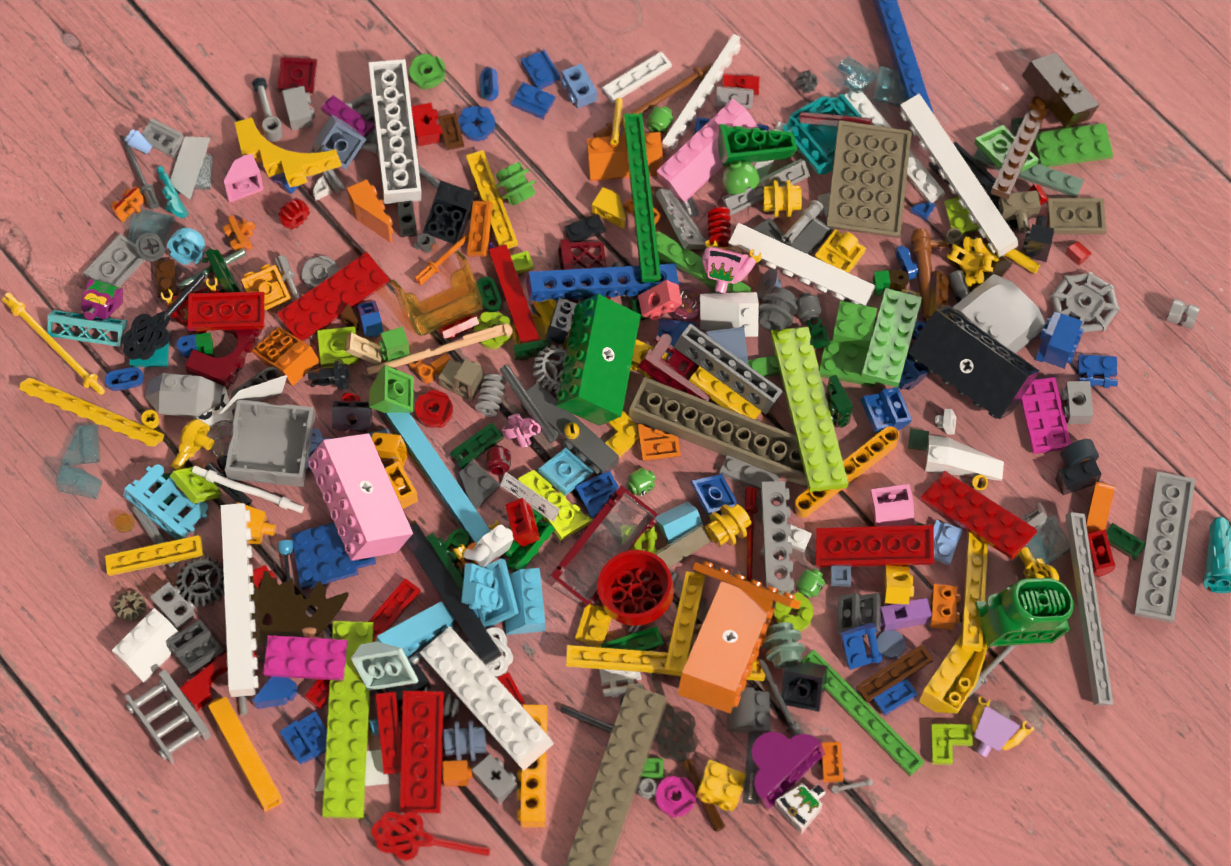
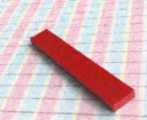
[489,244,540,344]

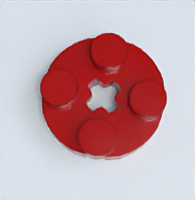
[415,390,453,428]

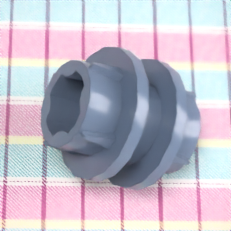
[444,720,486,761]

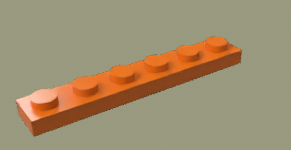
[692,561,801,609]

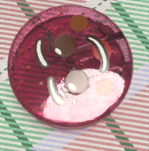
[670,286,701,322]

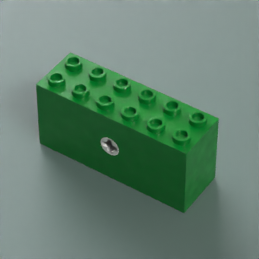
[556,294,641,426]

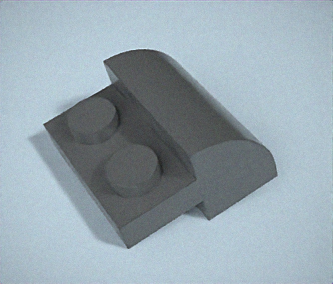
[838,593,881,638]
[167,620,223,674]
[727,687,771,733]

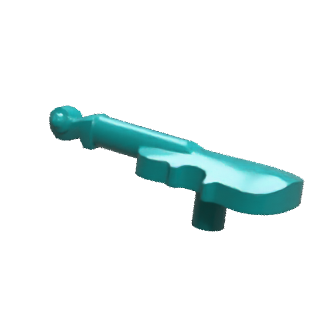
[157,166,189,218]

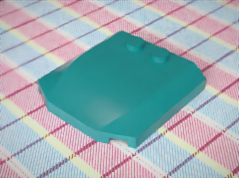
[782,94,862,174]

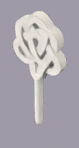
[465,627,513,678]

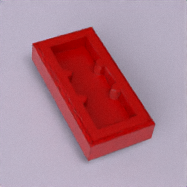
[723,74,760,95]

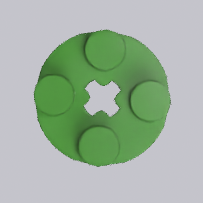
[409,54,446,90]

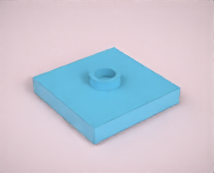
[538,447,593,496]

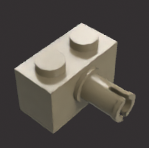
[998,191,1041,233]

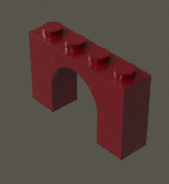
[185,329,262,390]

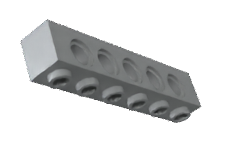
[761,481,794,594]

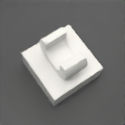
[935,409,957,435]

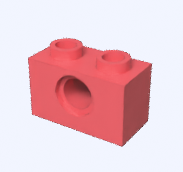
[638,280,682,320]

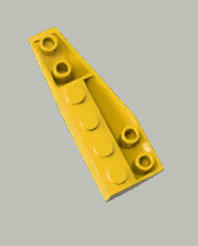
[919,634,988,713]

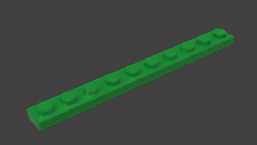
[623,113,661,282]

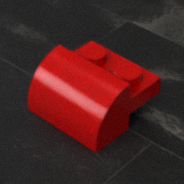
[1068,529,1116,577]

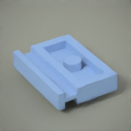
[934,520,963,566]

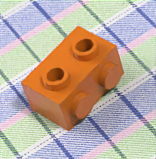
[930,584,961,630]

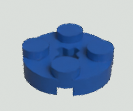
[458,106,495,141]

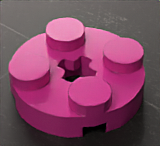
[656,776,696,818]

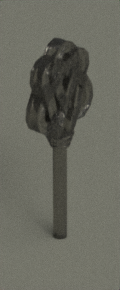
[650,673,698,763]

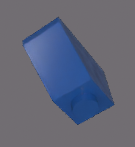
[357,301,384,338]
[252,677,298,709]

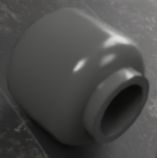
[796,292,822,322]

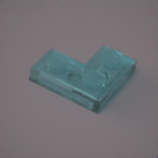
[838,56,878,94]

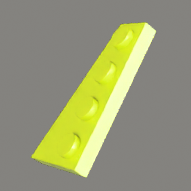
[518,470,593,541]

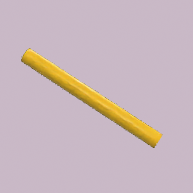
[611,98,623,145]

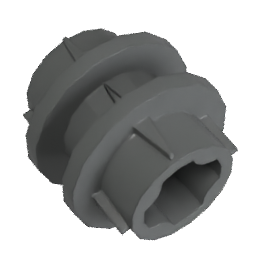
[758,288,798,331]

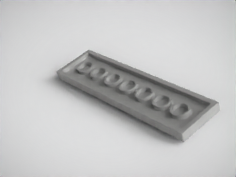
[1134,471,1195,623]

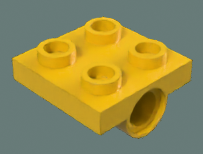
[814,229,866,273]

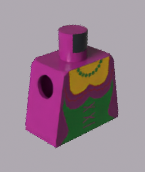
[82,278,123,320]

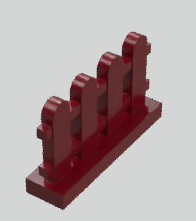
[637,334,710,401]

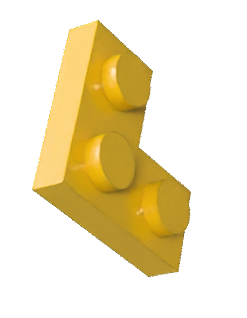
[605,411,640,458]

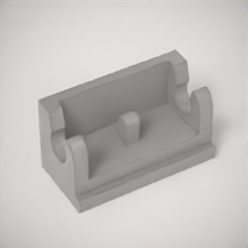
[142,118,184,158]

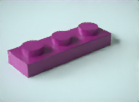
[321,95,375,138]

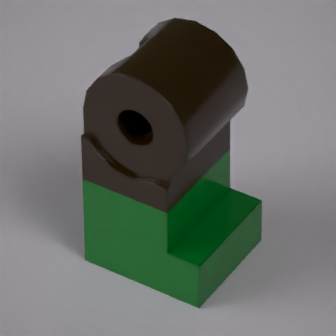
[872,270,909,296]

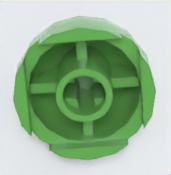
[722,160,760,194]

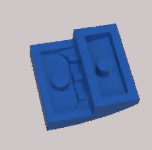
[280,711,327,765]

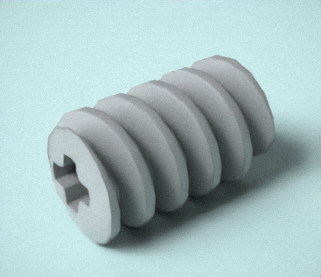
[475,374,507,417]

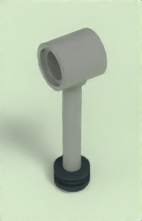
[252,77,283,142]

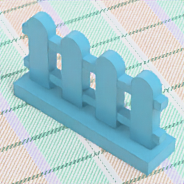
[123,464,208,540]

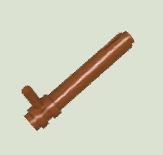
[911,228,949,322]

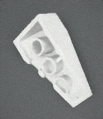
[925,435,1004,481]

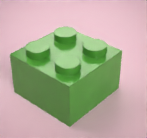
[832,301,877,348]

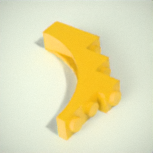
[235,117,342,188]

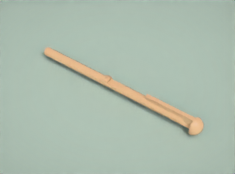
[367,323,512,375]

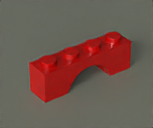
[180,652,260,712]

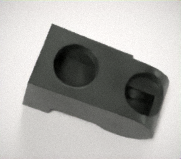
[397,201,417,237]

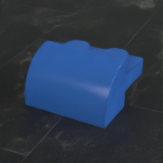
[860,387,912,433]

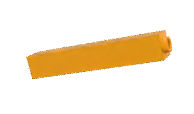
[208,696,283,812]

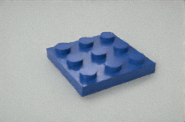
[291,522,359,590]

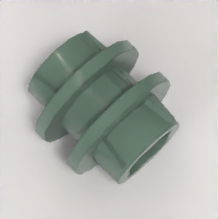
[763,622,805,669]

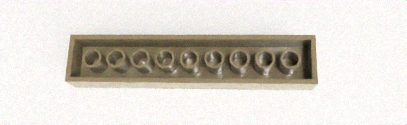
[629,377,808,488]
[565,685,667,866]

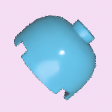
[167,228,206,265]

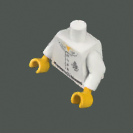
[453,520,514,568]

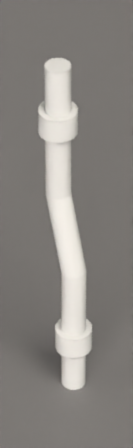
[192,466,304,514]

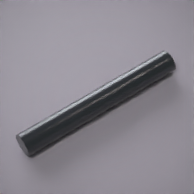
[560,705,614,734]

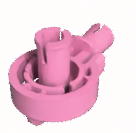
[502,413,541,448]

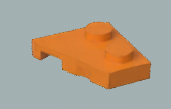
[638,424,681,462]

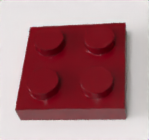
[277,57,318,94]

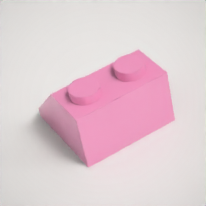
[224,154,264,202]

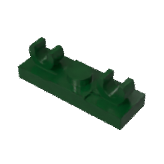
[201,249,241,293]

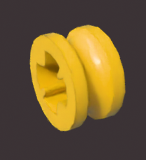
[141,410,160,429]

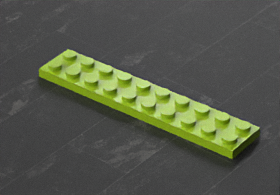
[771,327,848,492]
[323,621,373,819]

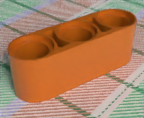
[1086,481,1115,533]

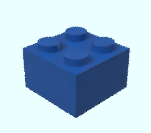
[1043,313,1084,369]

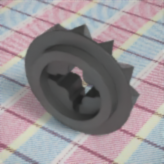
[135,233,165,262]

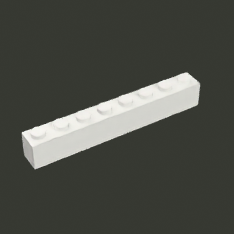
[729,223,875,306]

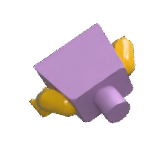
[972,696,1034,757]

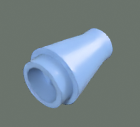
[124,129,153,155]

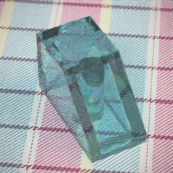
[56,465,102,499]

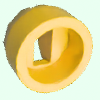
[564,422,580,439]
[972,475,988,491]

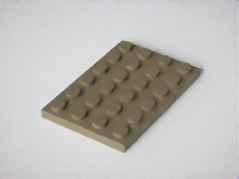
[826,121,912,238]

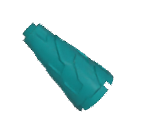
[1203,517,1231,593]

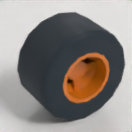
[1061,439,1099,467]

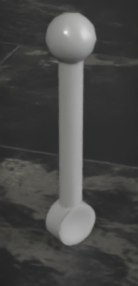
[831,778,873,794]

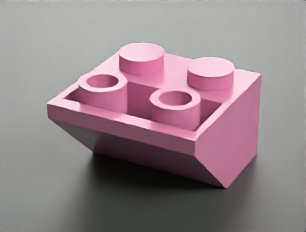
[869,484,915,526]

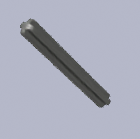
[500,364,557,443]

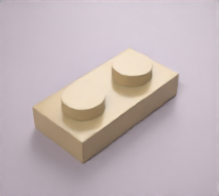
[345,333,382,365]

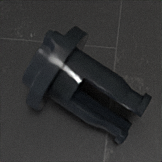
[308,359,350,390]

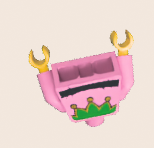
[702,240,761,293]

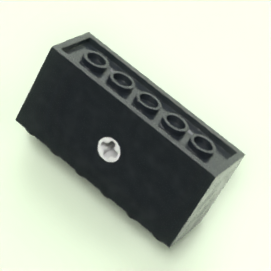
[908,305,1040,419]

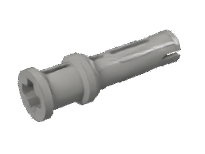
[782,200,824,245]

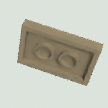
[1047,198,1106,234]

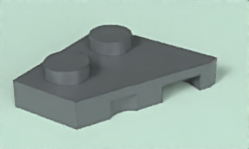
[459,460,500,510]

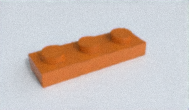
[467,201,493,257]

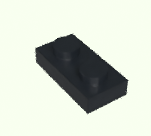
[564,214,606,242]

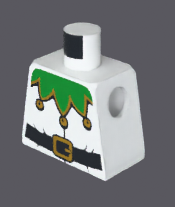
[775,784,825,834]

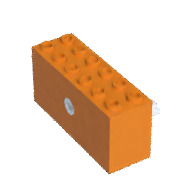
[678,581,775,714]

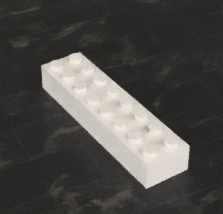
[369,59,421,204]
[420,627,554,770]

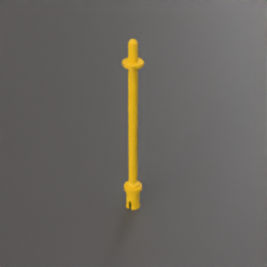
[1,293,105,395]

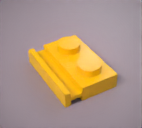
[575,605,612,648]

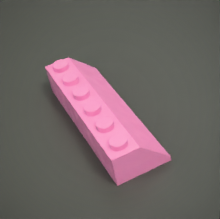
[657,99,759,203]

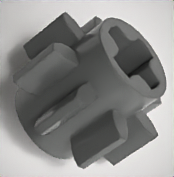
[795,70,818,94]

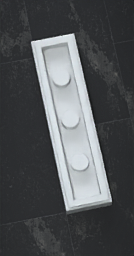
[602,52,672,103]

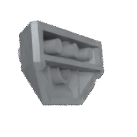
[145,373,223,417]

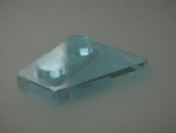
[873,66,908,107]
[62,424,100,466]

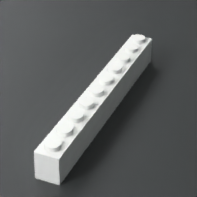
[900,94,1018,257]
[221,503,259,697]

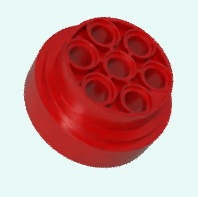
[597,550,674,626]

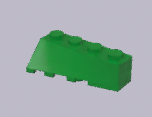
[718,124,797,166]

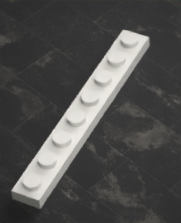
[662,34,741,155]
[844,87,945,203]

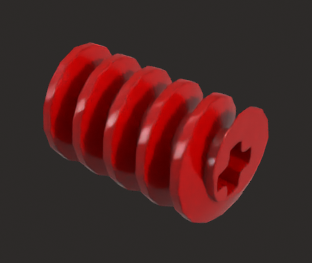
[707,207,731,248]

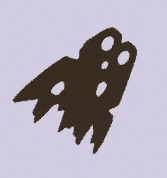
[250,571,349,662]

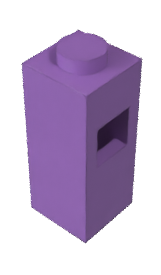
[880,598,932,631]

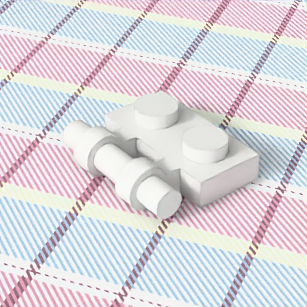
[599,669,643,698]

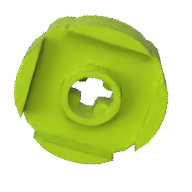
[474,312,512,349]
[774,593,813,632]

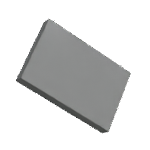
[83,234,145,288]

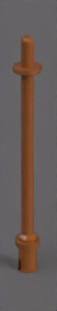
[593,63,713,138]

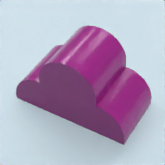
[752,732,825,810]

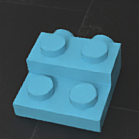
[461,563,498,613]

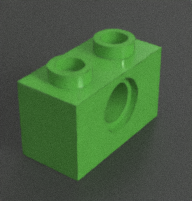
[379,327,410,361]

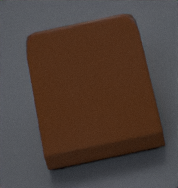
[341,304,360,331]

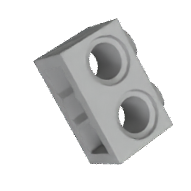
[150,582,196,631]

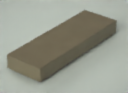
[654,524,711,568]

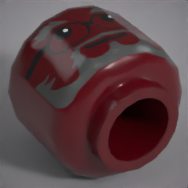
[486,446,511,475]

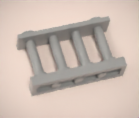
[125,670,212,764]

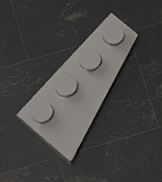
[655,189,707,250]

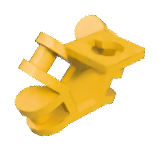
[946,237,999,287]

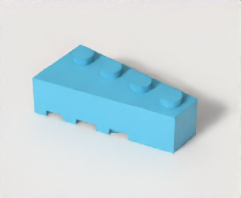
[375,601,455,658]

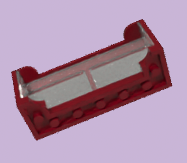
[545,485,658,608]

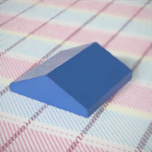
[690,474,738,515]

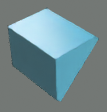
[655,501,703,544]

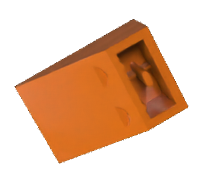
[347,180,394,242]
[251,327,320,386]

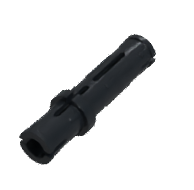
[204,463,253,506]

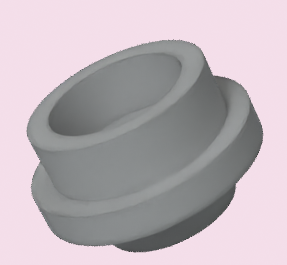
[637,779,658,799]

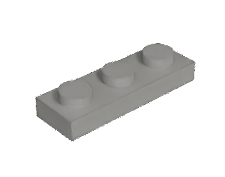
[720,455,781,491]

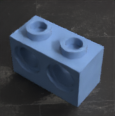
[560,63,597,109]

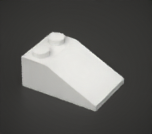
[700,292,758,337]

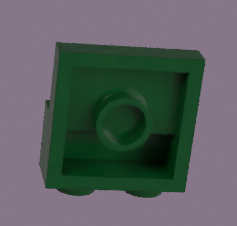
[826,375,853,428]

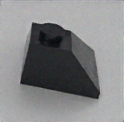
[781,662,828,712]

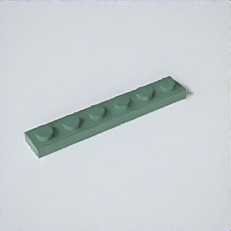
[974,148,1084,198]

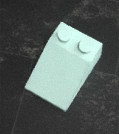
[351,642,418,691]

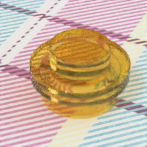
[115,513,135,533]

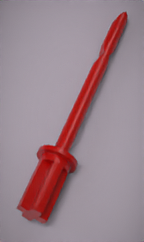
[744,487,758,582]

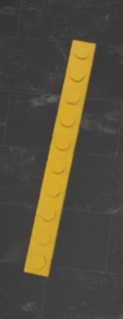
[566,645,765,681]

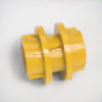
[763,180,802,217]
[705,504,751,546]

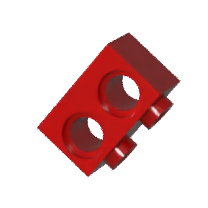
[505,498,540,547]

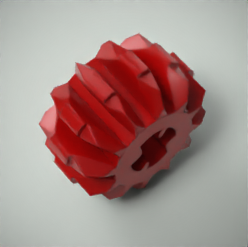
[277,197,310,230]

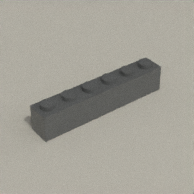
[521,383,619,475]

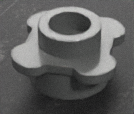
[414,233,436,253]

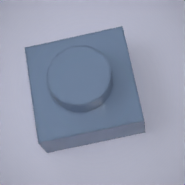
[831,565,851,587]

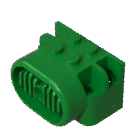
[975,578,1074,647]

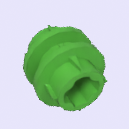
[495,162,536,206]

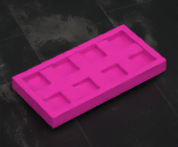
[1020,377,1071,454]
[264,636,348,681]

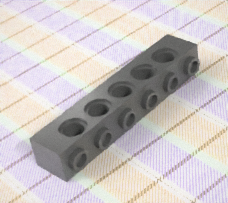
[674,323,783,414]

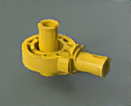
[170,419,215,470]
[1017,547,1059,581]

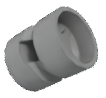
[1167,299,1200,330]

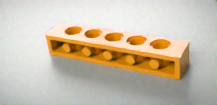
[517,705,547,827]

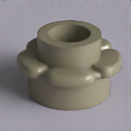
[945,228,963,245]

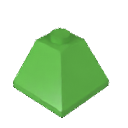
[369,365,414,413]

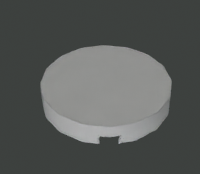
[302,256,339,290]

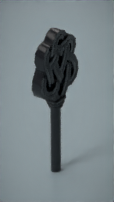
[122,273,206,360]

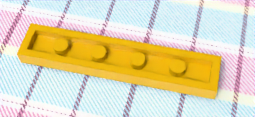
[105,535,203,576]

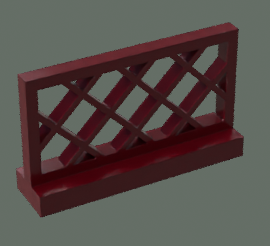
[558,239,611,304]

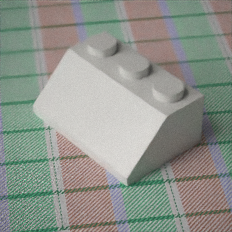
[112,608,179,683]

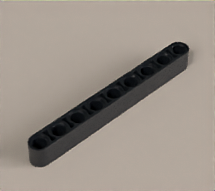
[406,520,502,666]

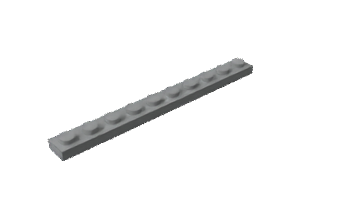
[1065,512,1113,706]

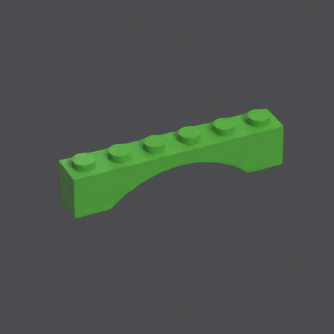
[656,231,751,293]

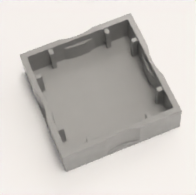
[225,400,316,487]

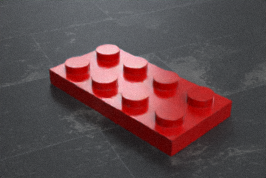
[188,292,265,331]

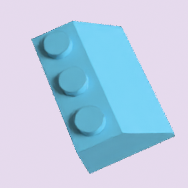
[505,568,546,635]

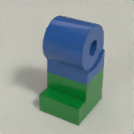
[176,333,214,358]

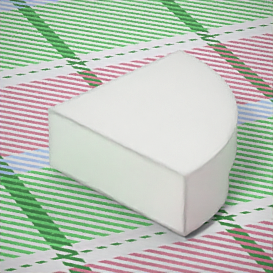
[313,176,332,201]

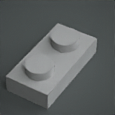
[716,86,754,109]

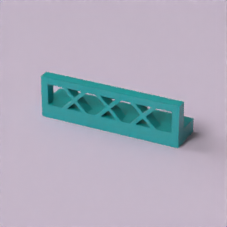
[47,310,127,347]

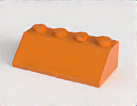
[587,132,663,181]

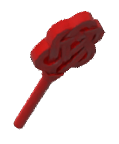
[371,812,490,861]

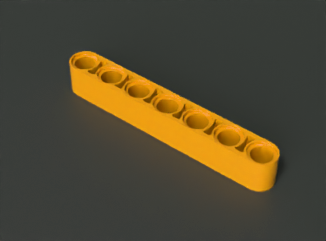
[794,426,899,518]

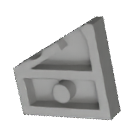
[1021,502,1047,528]

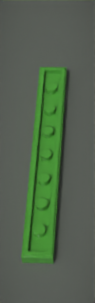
[799,649,925,776]

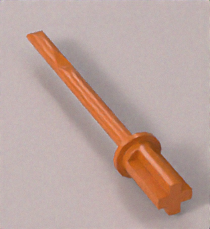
[414,231,470,286]

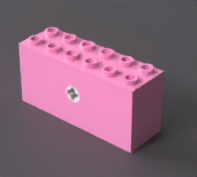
[308,434,413,561]

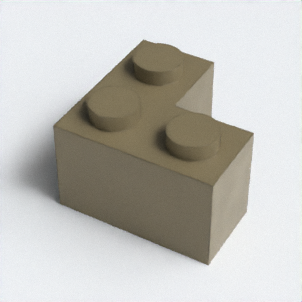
[438,360,483,402]

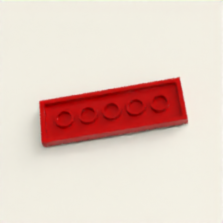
[277,252,390,342]
[920,471,1037,560]
[816,525,934,567]
[400,691,444,814]

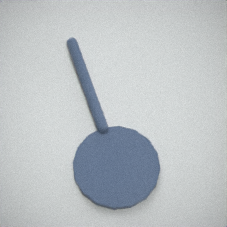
[877,630,911,683]

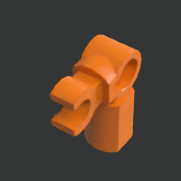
[408,353,452,384]

